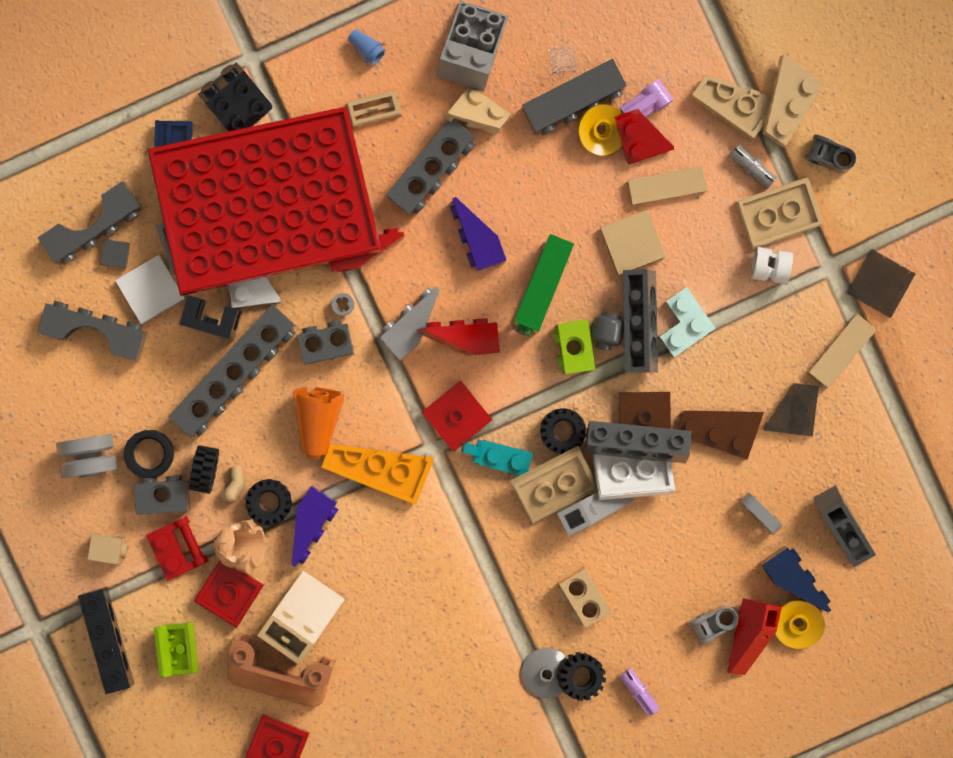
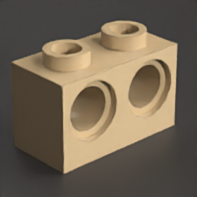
[557,567,611,628]

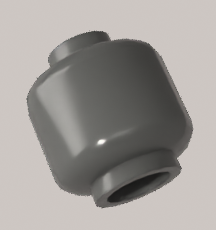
[590,312,624,351]

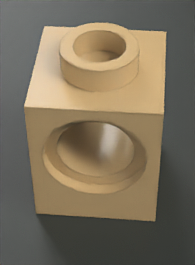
[87,533,128,564]

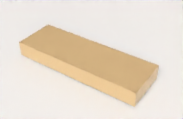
[627,166,707,206]
[808,314,876,388]

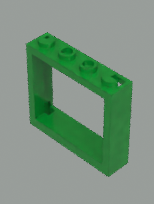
[512,234,574,337]

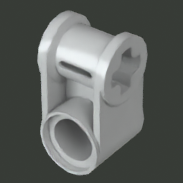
[687,604,738,645]

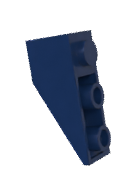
[760,546,831,613]

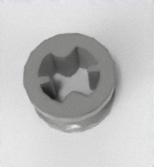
[331,293,355,316]

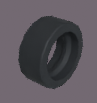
[124,430,174,478]

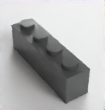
[521,59,627,136]

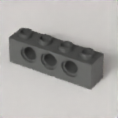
[386,119,475,216]
[623,269,658,373]
[585,420,691,464]

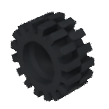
[540,408,586,454]
[189,445,219,494]
[245,479,292,525]
[557,652,606,701]

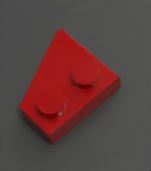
[614,109,674,165]

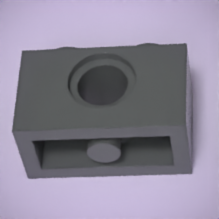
[134,475,190,515]

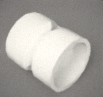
[751,247,793,285]

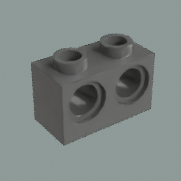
[297,320,355,365]

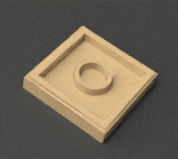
[600,210,666,275]

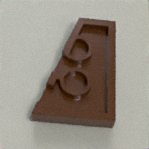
[677,410,764,460]

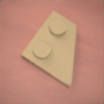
[444,87,511,134]

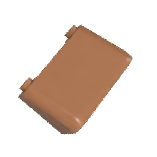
[227,632,336,707]

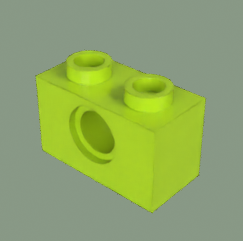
[553,319,596,374]

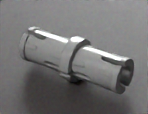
[728,144,777,189]

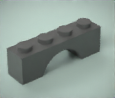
[38,181,143,265]
[37,300,147,361]

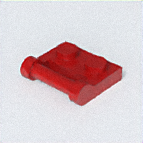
[146,516,209,581]

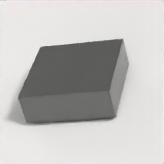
[100,239,130,268]

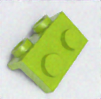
[154,622,199,678]

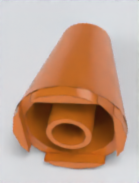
[293,387,345,459]

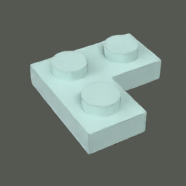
[659,287,716,358]

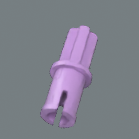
[619,667,659,716]

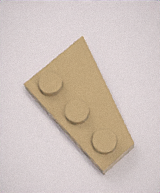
[690,75,772,140]

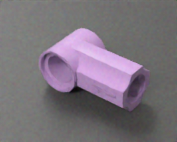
[620,79,674,117]

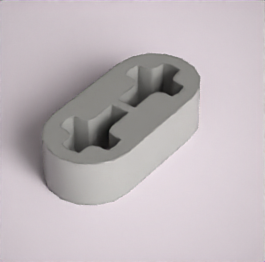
[740,492,783,535]

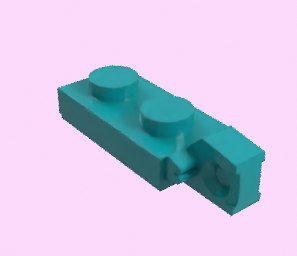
[461,440,533,476]

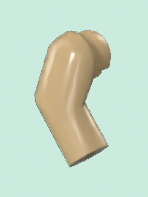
[220,466,245,502]

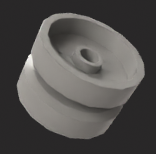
[56,434,118,478]

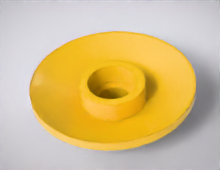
[578,104,623,155]
[775,600,825,649]

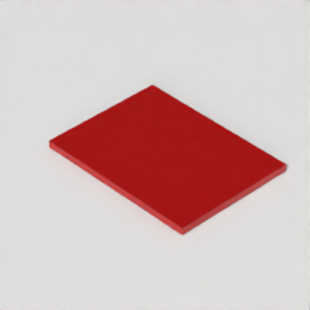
[147,106,382,296]

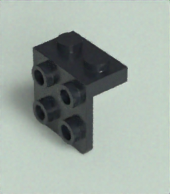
[198,62,272,131]

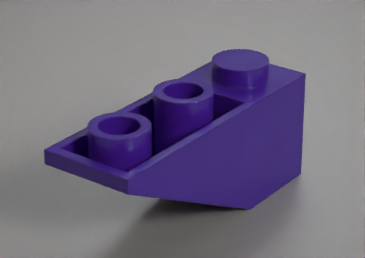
[449,197,506,272]
[292,485,339,567]

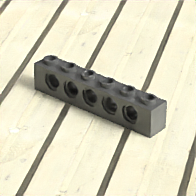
[168,304,296,437]

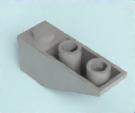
[380,287,440,361]
[556,491,635,536]

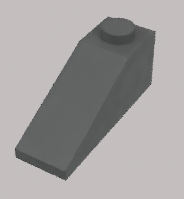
[813,485,876,567]

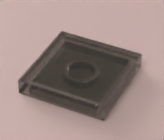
[846,249,916,318]

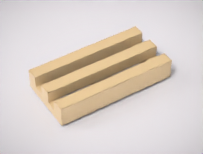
[346,90,402,128]

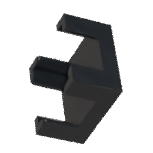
[179,295,243,340]

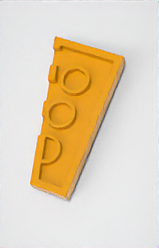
[321,444,435,505]

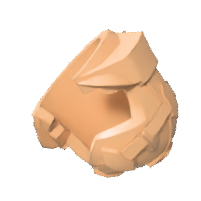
[213,519,265,575]

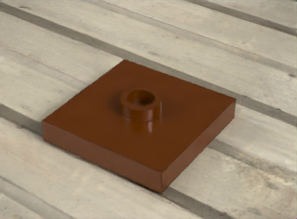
[619,392,671,429]

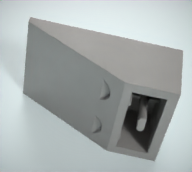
[436,0,508,92]

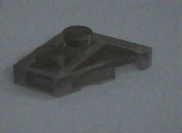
[763,383,819,436]

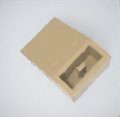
[257,570,345,665]

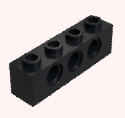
[78,587,135,695]

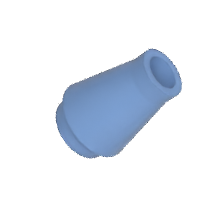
[348,29,386,65]

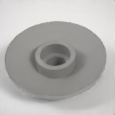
[521,648,567,698]

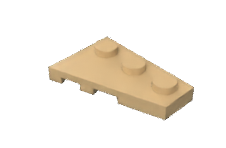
[762,55,824,147]

